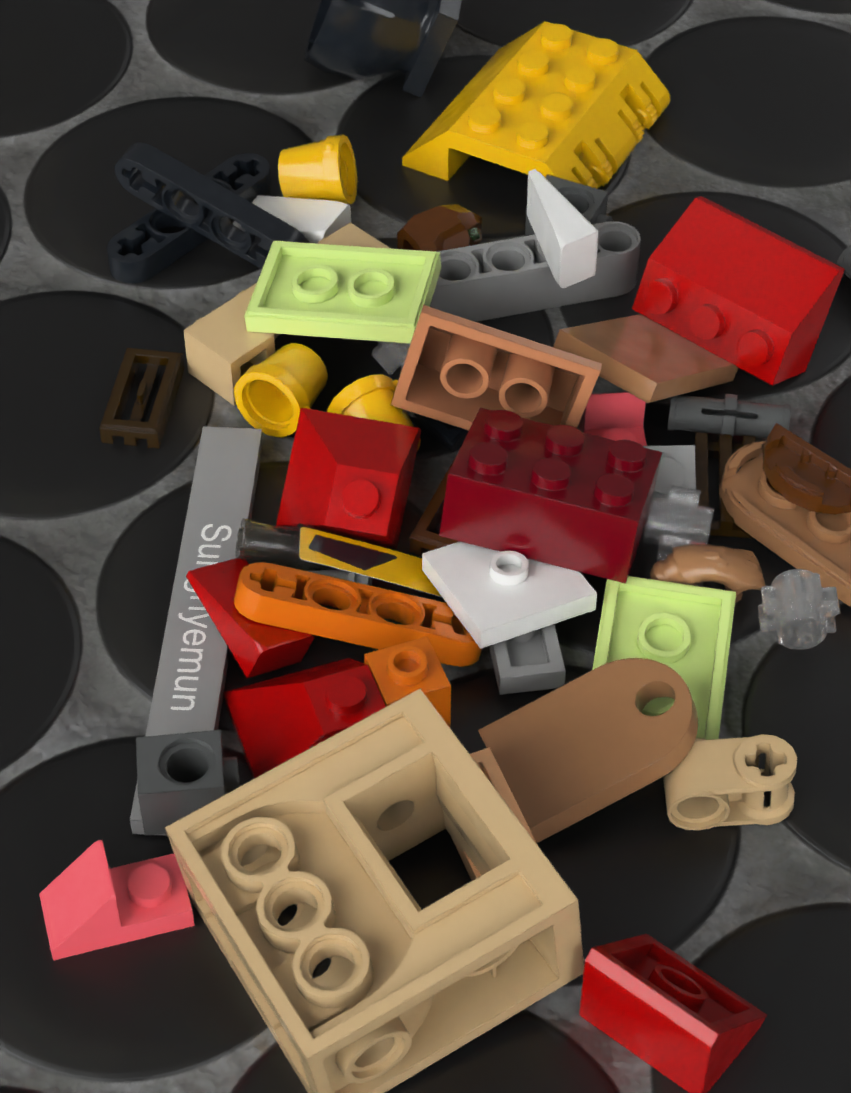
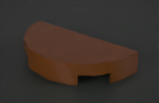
[763,423,851,515]

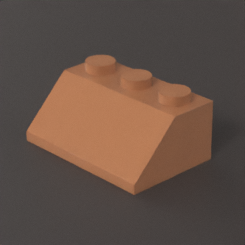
[391,305,602,431]

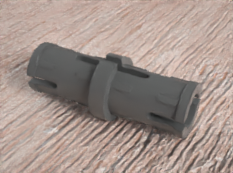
[667,394,791,440]

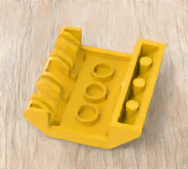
[402,21,670,189]

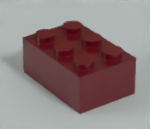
[439,408,662,584]

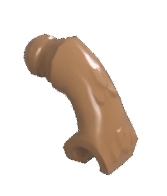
[650,544,766,603]

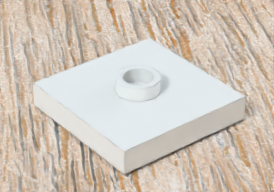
[422,541,597,649]

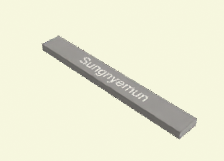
[130,426,263,836]

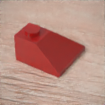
[276,408,421,549]
[223,658,386,779]

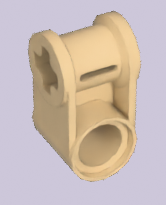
[663,734,797,831]

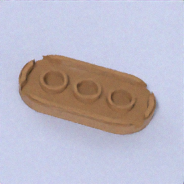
[719,441,851,607]

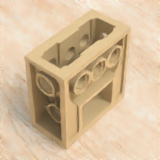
[165,689,584,1093]

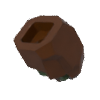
[397,204,482,252]

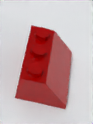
[632,196,845,386]

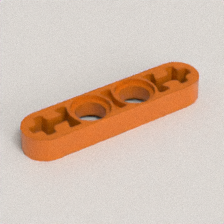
[234,562,483,667]

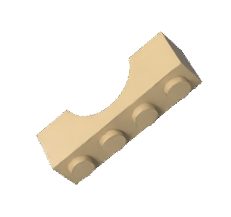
[183,222,390,406]

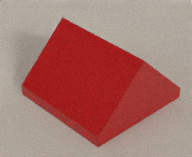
[579,934,767,1093]

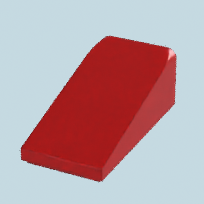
[186,557,314,678]

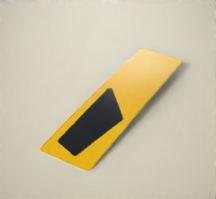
[299,527,442,597]

